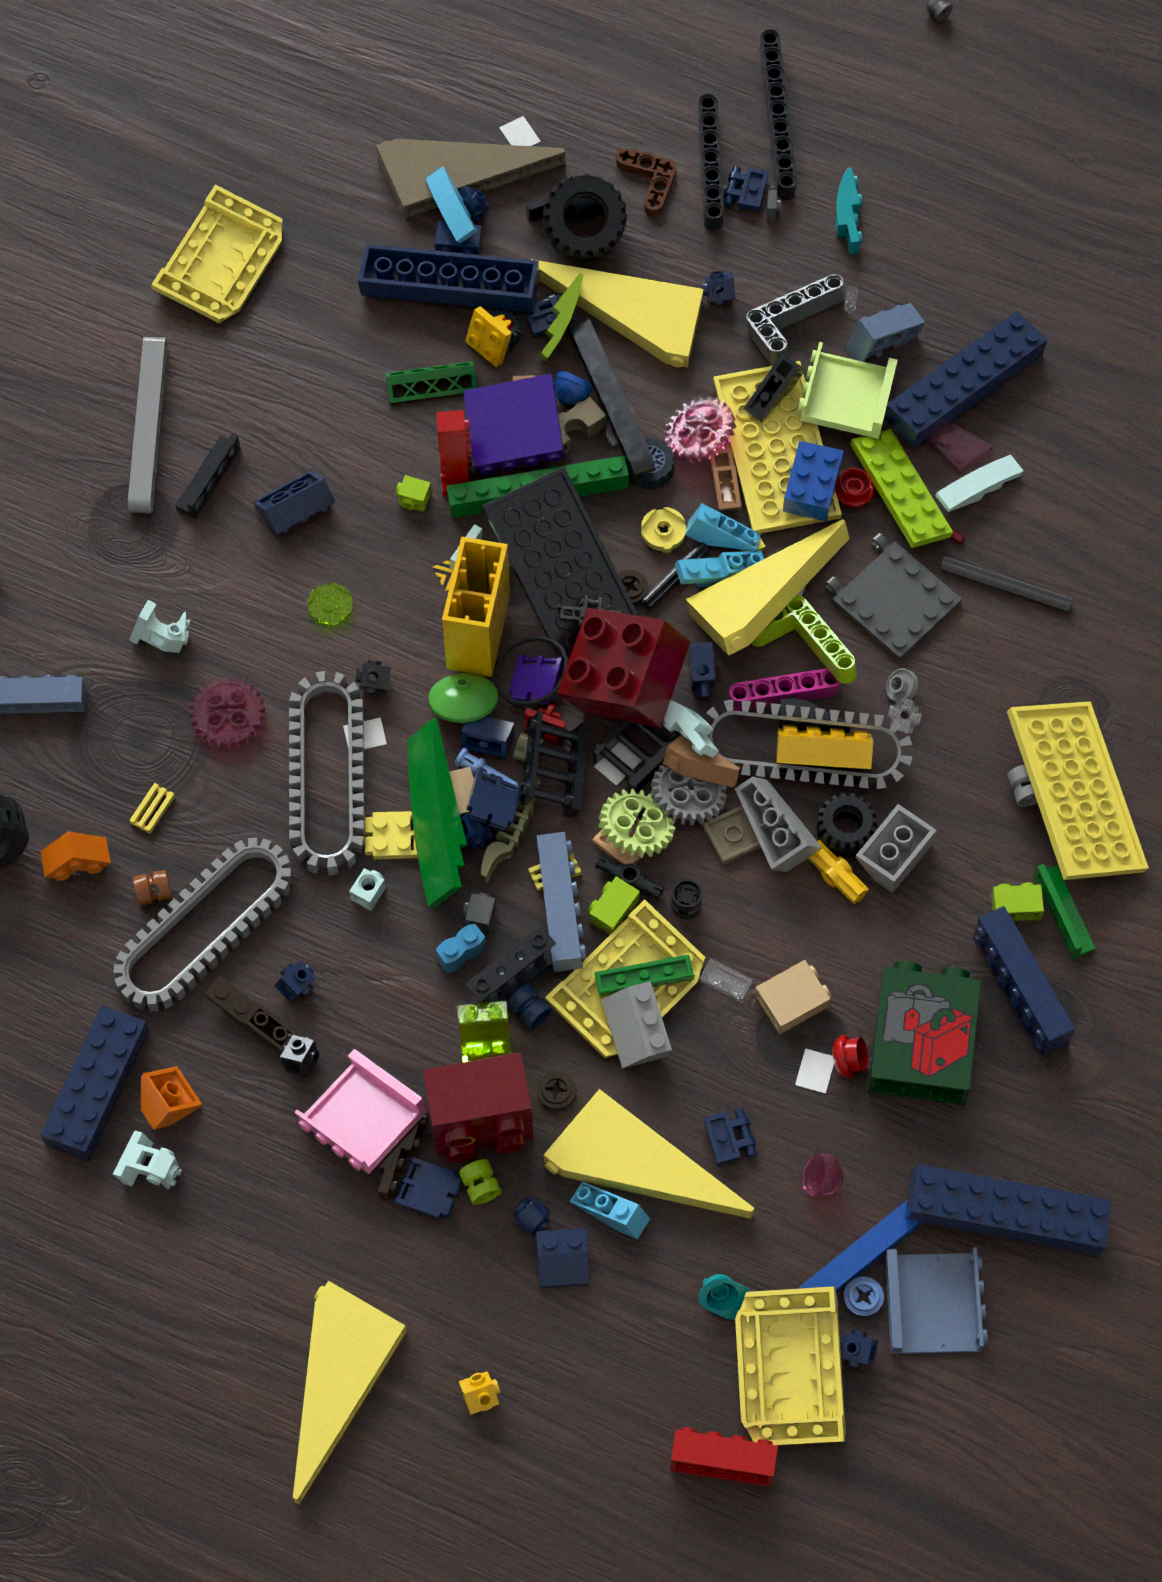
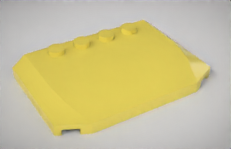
[151,185,282,323]
[544,900,705,1058]
[735,1287,846,1445]

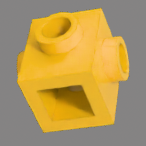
[459,1371,501,1415]

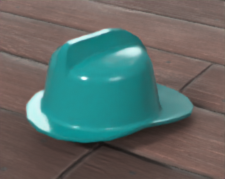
[699,1274,752,1320]

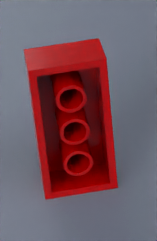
[670,1427,778,1487]

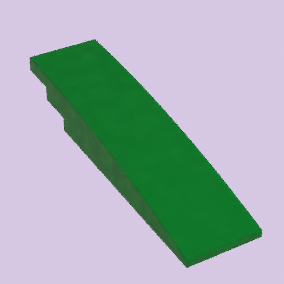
[407,718,467,907]

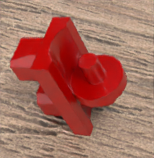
[524,703,567,744]

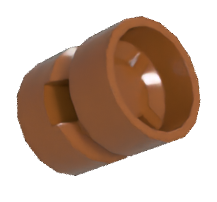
[133,869,172,906]

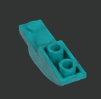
[835,167,863,254]

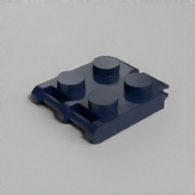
[466,768,521,831]
[393,1157,463,1220]

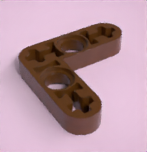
[616,148,676,216]

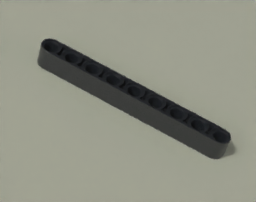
[760,29,797,200]
[567,318,656,477]

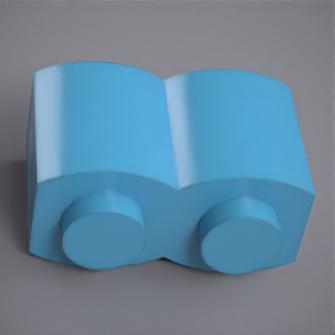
[436,924,486,973]

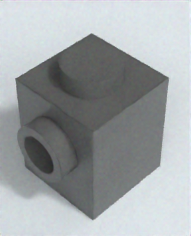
[463,893,496,933]

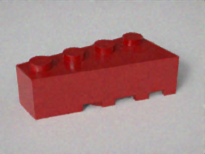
[436,410,472,496]

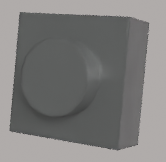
[767,190,781,221]

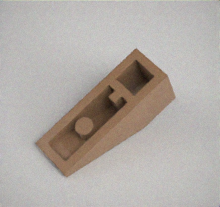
[663,735,740,787]

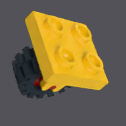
[465,307,523,368]

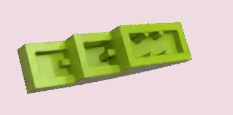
[538,273,583,361]

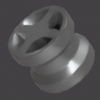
[926,0,953,22]

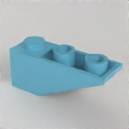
[685,503,761,551]
[570,1181,650,1239]

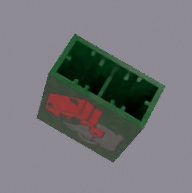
[868,961,981,1106]

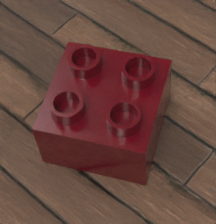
[557,608,691,728]
[423,1052,533,1163]

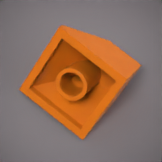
[141,1066,202,1130]

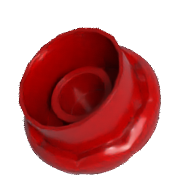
[835,468,874,508]
[832,1035,868,1078]

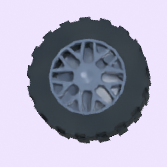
[626,438,674,490]

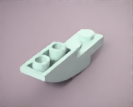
[662,700,719,758]

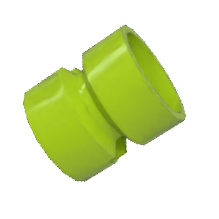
[459,1159,502,1205]

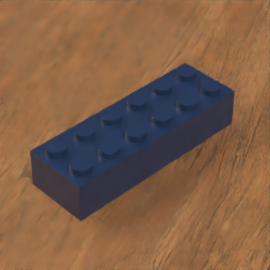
[973,906,1075,1057]
[41,1005,149,1161]

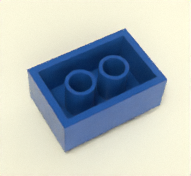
[783,441,844,522]

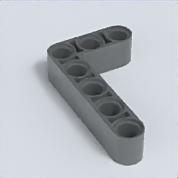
[746,275,845,365]

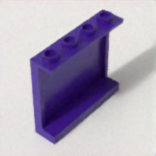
[463,374,566,475]

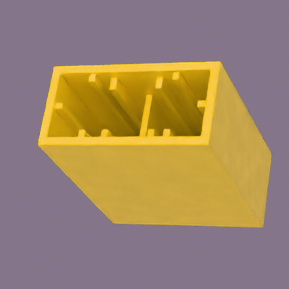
[442,537,510,677]

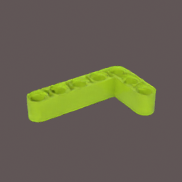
[751,595,857,684]

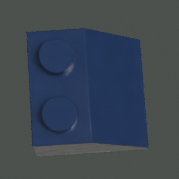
[536,1228,590,1288]

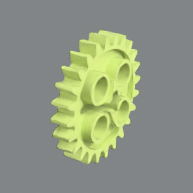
[599,789,676,858]

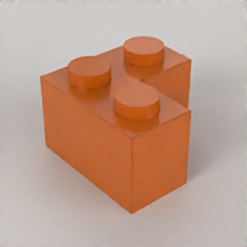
[40,831,111,881]

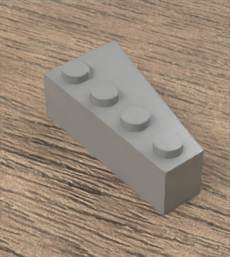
[735,777,822,872]

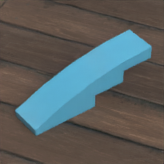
[426,166,477,243]

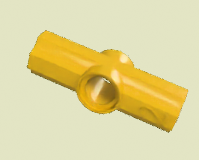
[808,840,869,904]

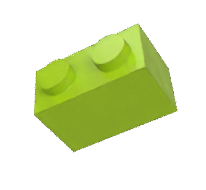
[588,876,640,935]
[991,882,1044,921]

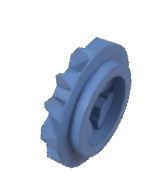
[844,1277,884,1317]

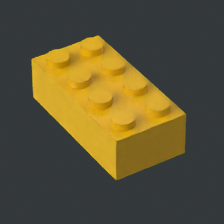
[776,725,873,769]

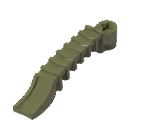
[481,733,545,885]

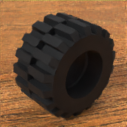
[816,793,877,858]

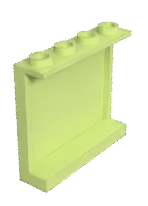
[798,342,898,439]

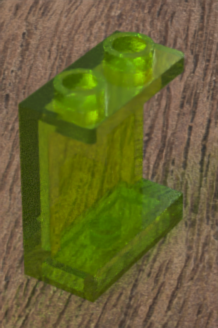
[457,1001,511,1062]

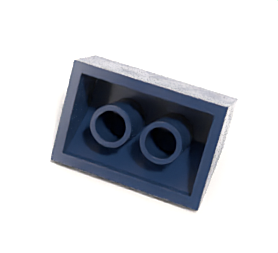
[253,471,335,534]

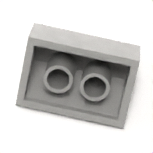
[856,804,937,893]
[601,981,672,1069]

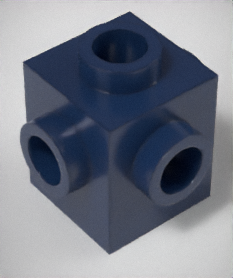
[459,186,490,223]
[702,271,736,304]
[461,814,493,849]
[274,960,317,1003]
[840,1329,879,1368]

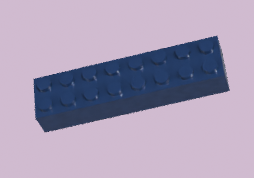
[358,244,540,312]
[884,311,1047,448]
[905,1164,1111,1255]

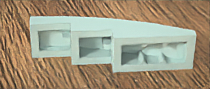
[935,455,1023,512]

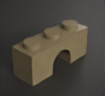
[558,397,606,453]

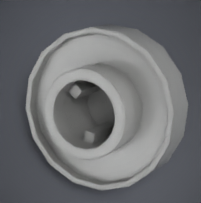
[886,668,918,703]

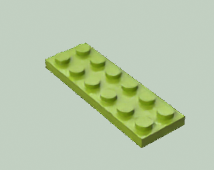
[850,429,953,548]

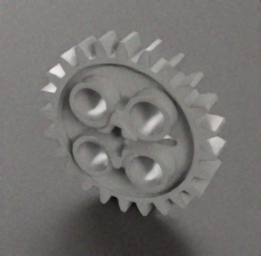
[650,765,727,825]

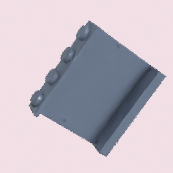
[885,1248,988,1354]

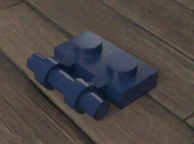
[723,166,769,212]
[522,293,575,338]
[704,1109,757,1166]

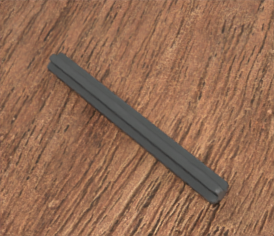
[941,557,1073,611]

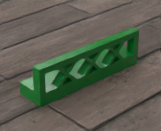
[385,361,477,403]
[1034,864,1095,960]

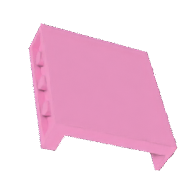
[295,1049,428,1174]

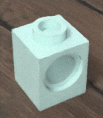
[349,868,386,911]

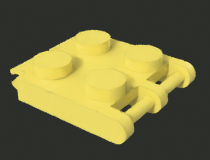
[365,811,418,860]

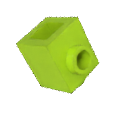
[395,475,432,512]

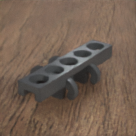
[560,595,621,625]

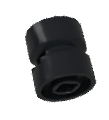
[671,879,703,920]

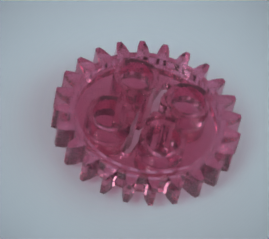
[664,397,736,462]
[189,676,265,748]

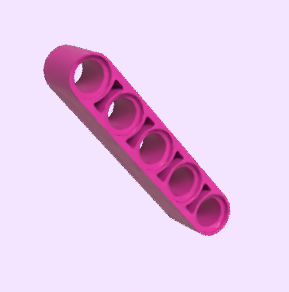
[729,668,841,711]

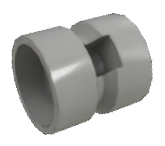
[1007,764,1038,807]

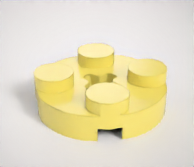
[641,507,686,553]

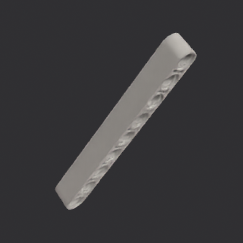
[128,337,167,513]

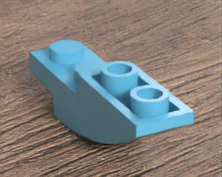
[675,550,764,588]

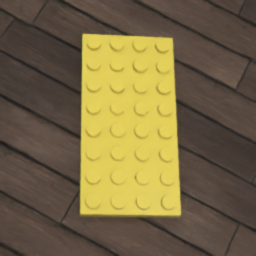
[713,361,842,534]
[1007,701,1149,880]

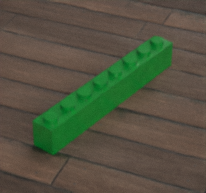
[447,456,629,518]

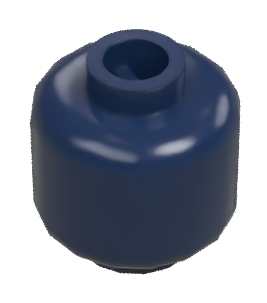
[513,1197,550,1234]

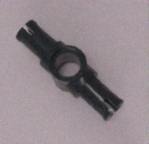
[595,854,665,900]

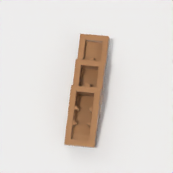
[705,431,741,511]

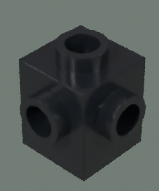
[355,660,391,695]
[280,1035,319,1077]

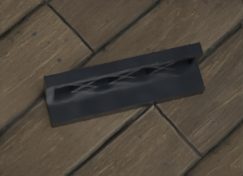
[175,433,241,519]

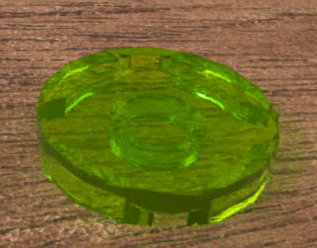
[307,582,353,627]

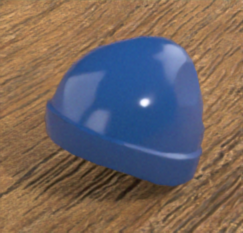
[555,372,592,406]

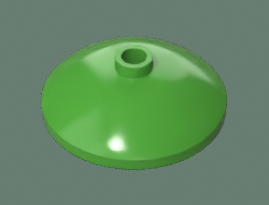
[428,672,498,723]

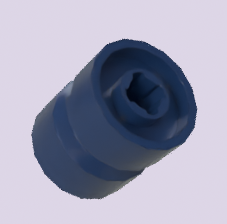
[507,984,552,1030]

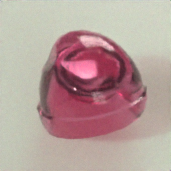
[802,1152,844,1196]

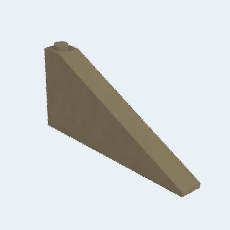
[376,139,566,218]

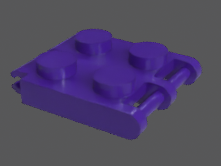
[509,654,564,704]

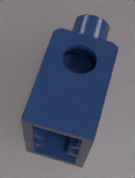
[687,642,715,700]

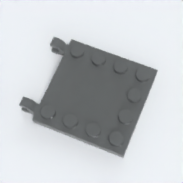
[825,533,962,661]

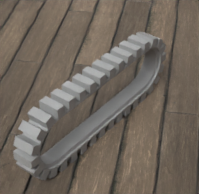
[113,838,293,1012]

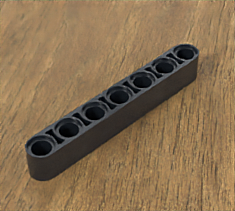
[698,93,724,231]

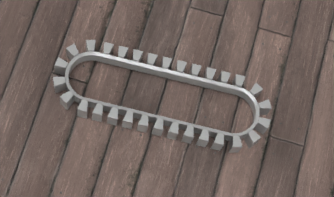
[289,671,365,876]
[706,699,913,789]

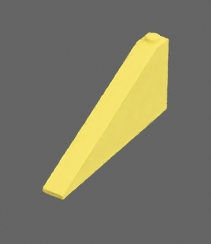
[531,259,703,368]
[686,519,849,656]
[544,1089,754,1219]
[293,1281,407,1505]

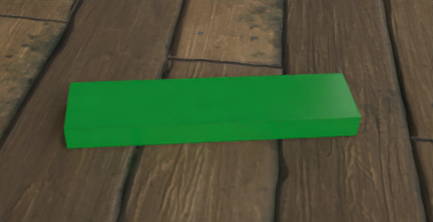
[594,955,694,997]

